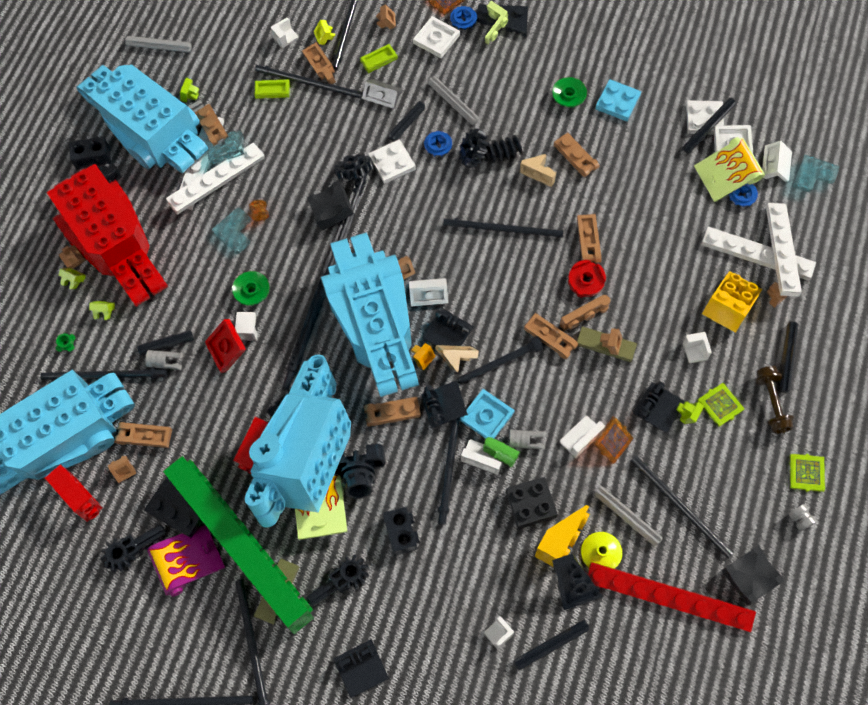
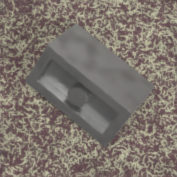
[362,79,403,109]

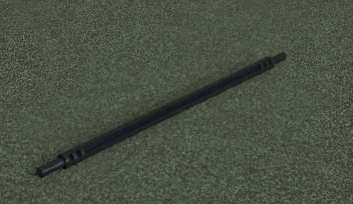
[281,173,368,390]

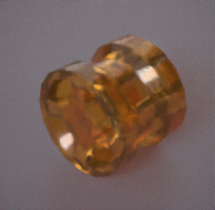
[249,200,269,222]

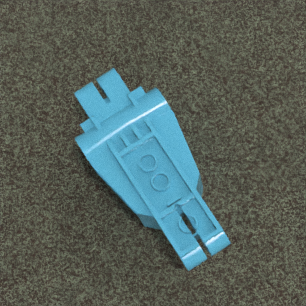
[76,65,209,174]
[321,232,419,397]
[245,355,351,527]
[0,369,135,495]

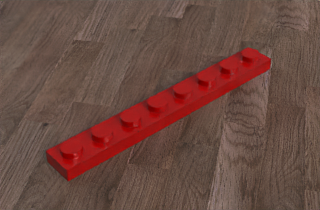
[588,562,756,632]

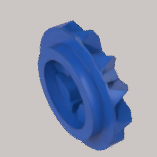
[450,6,477,30]
[424,131,452,157]
[728,183,758,208]

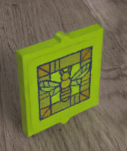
[697,383,745,427]
[790,453,825,492]

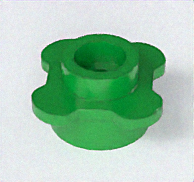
[55,333,76,352]

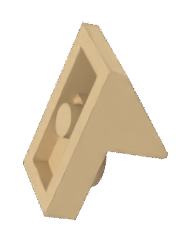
[520,154,556,187]
[435,345,479,372]

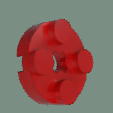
[568,260,606,298]

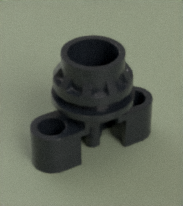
[335,444,386,499]

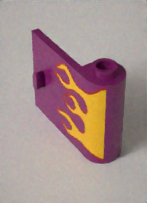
[147,525,225,597]

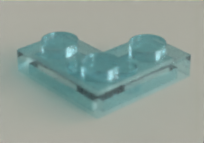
[208,130,245,164]
[793,155,840,193]
[212,207,252,255]

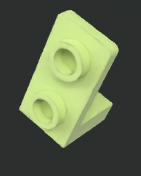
[485,1,508,44]

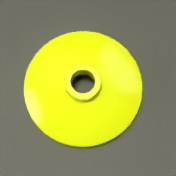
[581,532,622,569]

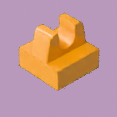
[411,343,436,370]

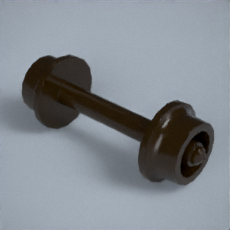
[755,366,794,434]

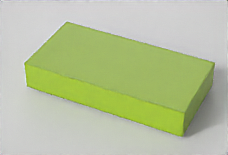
[360,44,398,73]
[255,79,290,99]

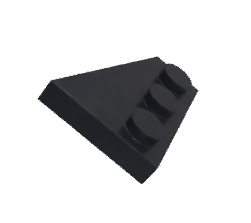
[477,4,528,38]
[144,477,203,538]
[552,554,603,610]

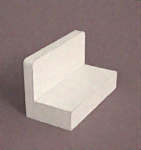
[762,141,792,182]
[409,278,448,306]
[560,416,606,458]
[461,439,503,475]

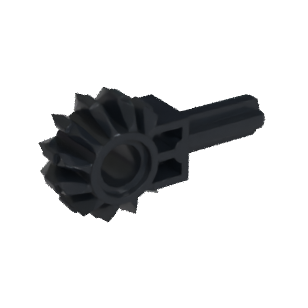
[100,524,166,573]
[306,554,369,607]

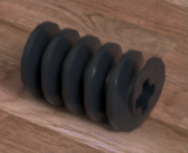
[484,135,523,165]

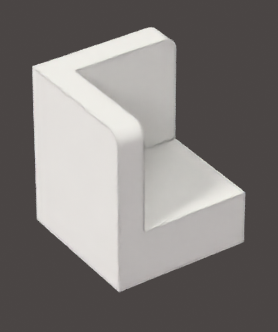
[271,18,298,49]
[235,312,257,341]
[683,332,712,363]
[483,616,514,650]

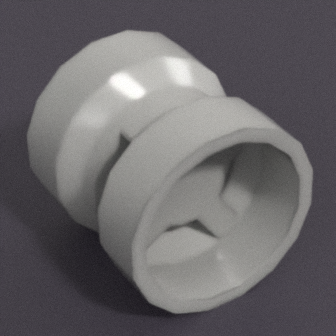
[788,504,818,532]

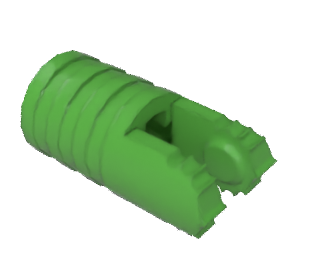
[483,437,520,467]

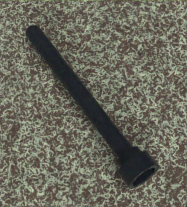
[457,336,543,384]

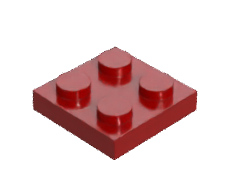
[205,319,246,373]

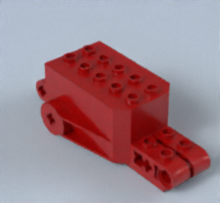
[46,164,168,307]

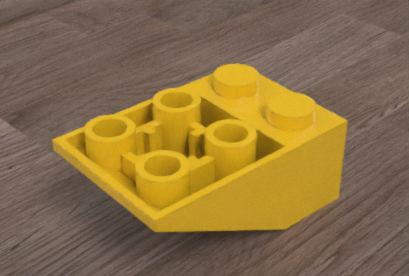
[702,271,763,333]
[535,505,590,567]

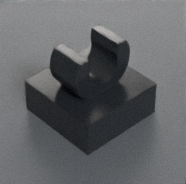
[99,164,122,183]

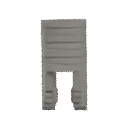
[146,350,183,370]
[509,430,546,449]

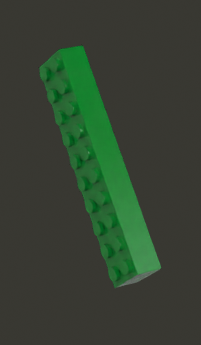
[163,456,314,635]

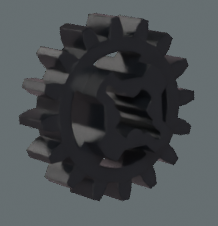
[459,128,488,168]
[334,154,373,181]

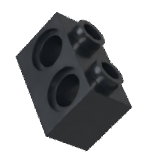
[69,136,111,170]
[383,507,420,556]

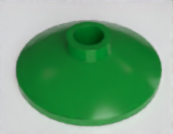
[552,77,587,107]
[232,271,270,306]

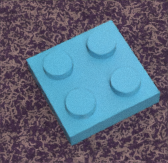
[595,79,642,122]
[460,389,515,439]

